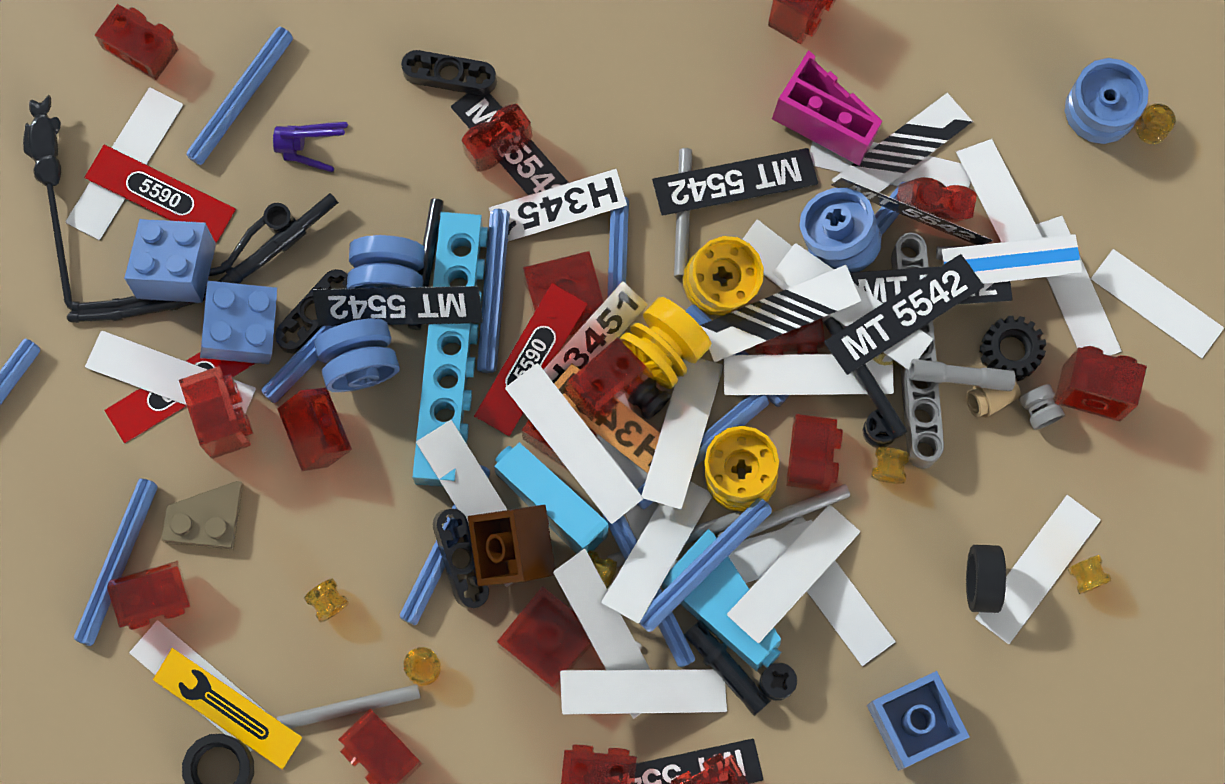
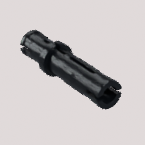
[684,620,771,716]

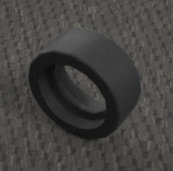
[966,545,1006,613]
[182,734,254,784]

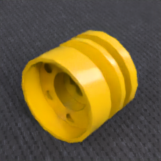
[683,236,764,316]
[619,297,712,389]
[704,426,779,512]

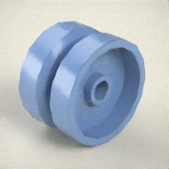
[1065,58,1149,144]
[799,188,882,273]
[347,235,425,289]
[314,318,400,392]

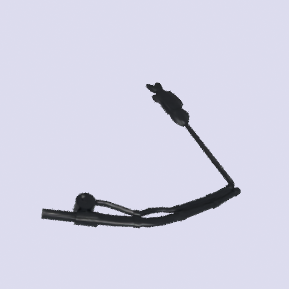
[23,95,339,323]

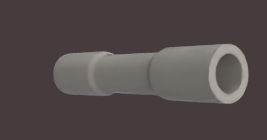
[909,359,1016,391]

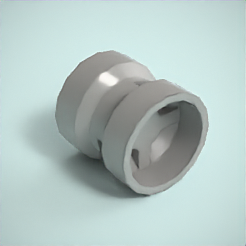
[1019,384,1065,430]

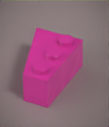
[772,50,882,165]

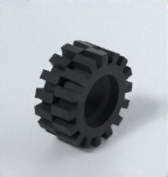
[980,315,1046,381]

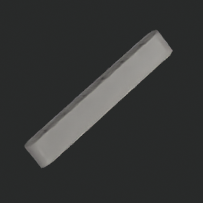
[891,233,944,469]

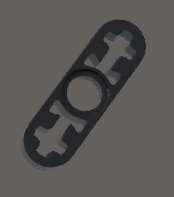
[401,50,497,96]
[275,269,348,354]
[433,509,489,608]

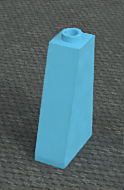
[494,442,609,555]
[662,529,781,672]

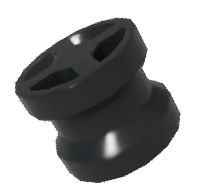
[628,377,671,420]
[862,409,895,448]
[759,663,797,701]

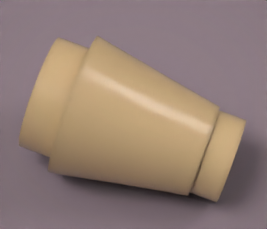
[966,381,1021,418]

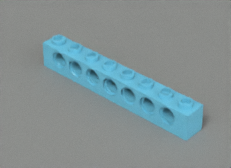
[412,212,488,487]

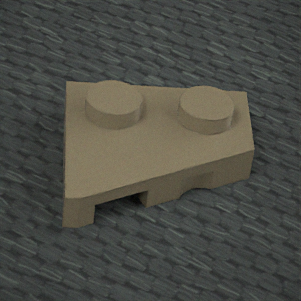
[161,481,244,550]

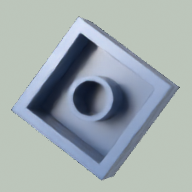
[124,219,216,303]
[200,281,277,364]
[867,671,970,771]

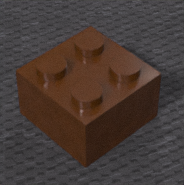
[468,504,555,586]

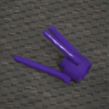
[273,122,348,172]

